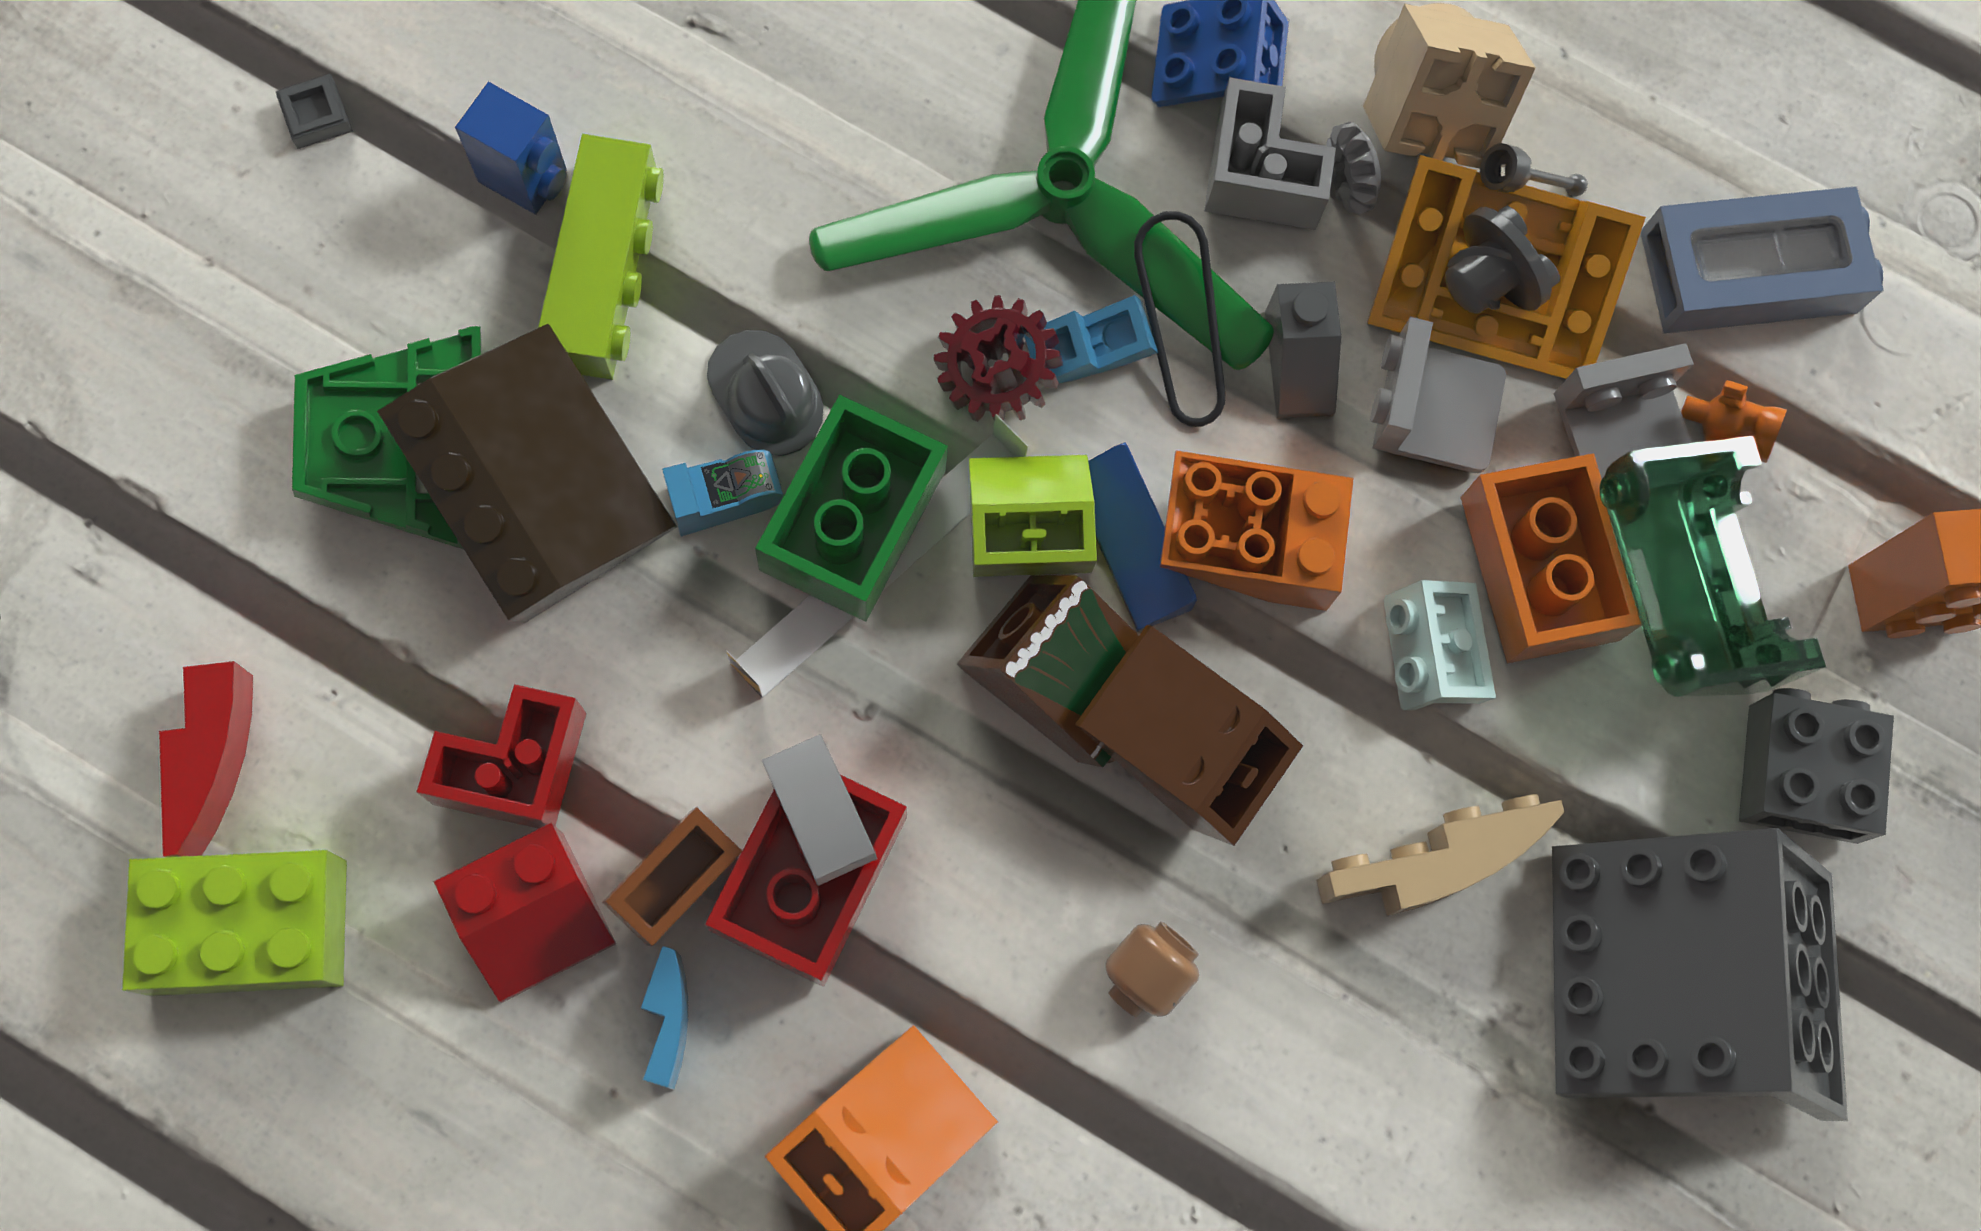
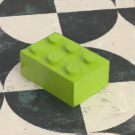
[122,850,347,996]

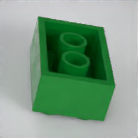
[755,394,948,622]

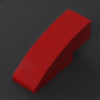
[159,661,253,857]

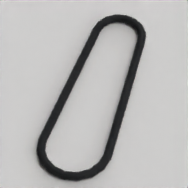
[1134,211,1226,427]

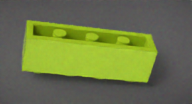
[538,133,664,380]

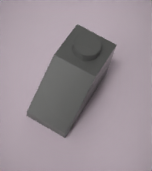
[1265,282,1341,419]

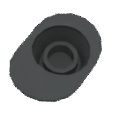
[707,330,824,456]

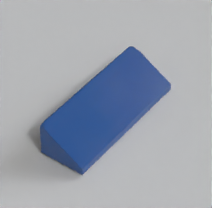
[1088,442,1197,632]

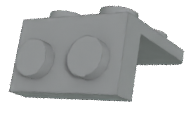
[1370,317,1506,473]

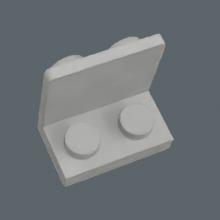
[1554,343,1700,495]

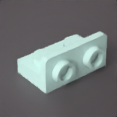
[1384,580,1496,710]

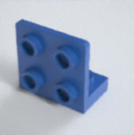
[1151,0,1289,107]

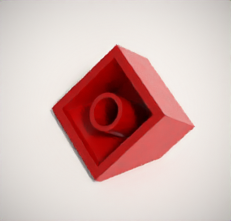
[433,822,616,1003]

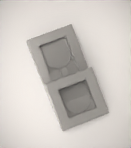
[762,734,877,886]

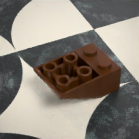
[1075,625,1303,846]

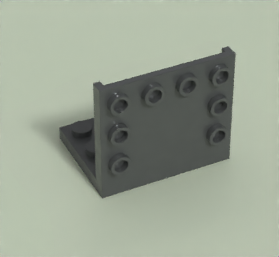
[1552,828,1848,1121]

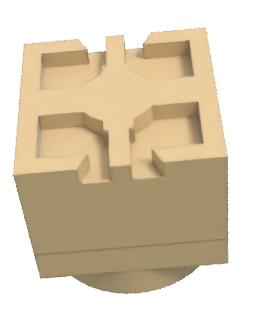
[1363,3,1536,169]

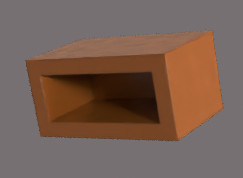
[602,807,742,946]

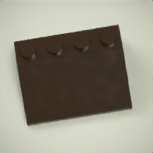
[377,324,677,623]

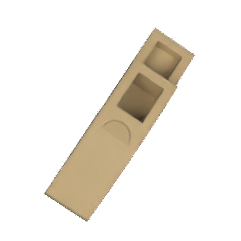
[1316,794,1565,916]

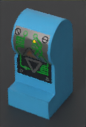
[662,450,784,537]

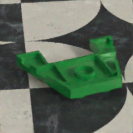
[292,326,481,550]

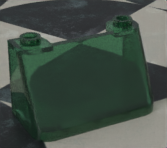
[1600,436,1826,697]

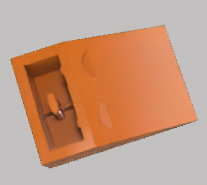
[1160,450,1354,611]
[764,1025,998,1231]

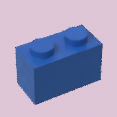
[455,81,567,215]

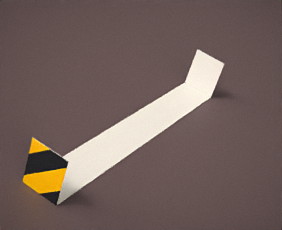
[726,414,1028,698]

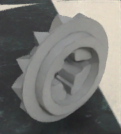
[1326,122,1381,214]

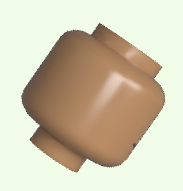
[1106,921,1199,1018]

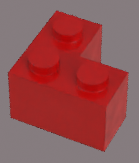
[416,684,587,829]

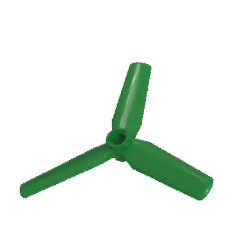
[809,0,1274,371]

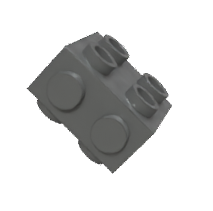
[1739,688,1894,844]

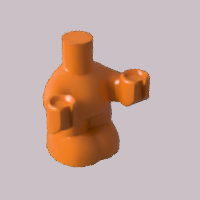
[1681,380,1787,470]

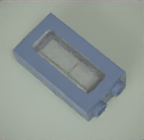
[1641,186,1884,334]

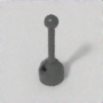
[1480,143,1588,197]

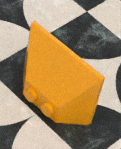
[1367,155,1646,379]

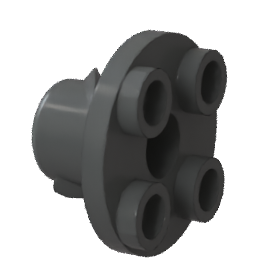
[1445,206,1560,314]

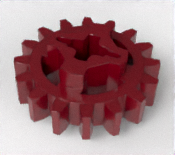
[934,295,1063,422]

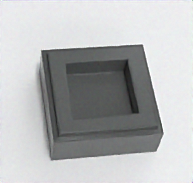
[275,74,352,149]

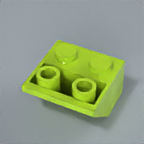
[969,455,1097,577]

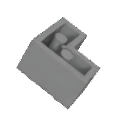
[1204,77,1336,230]

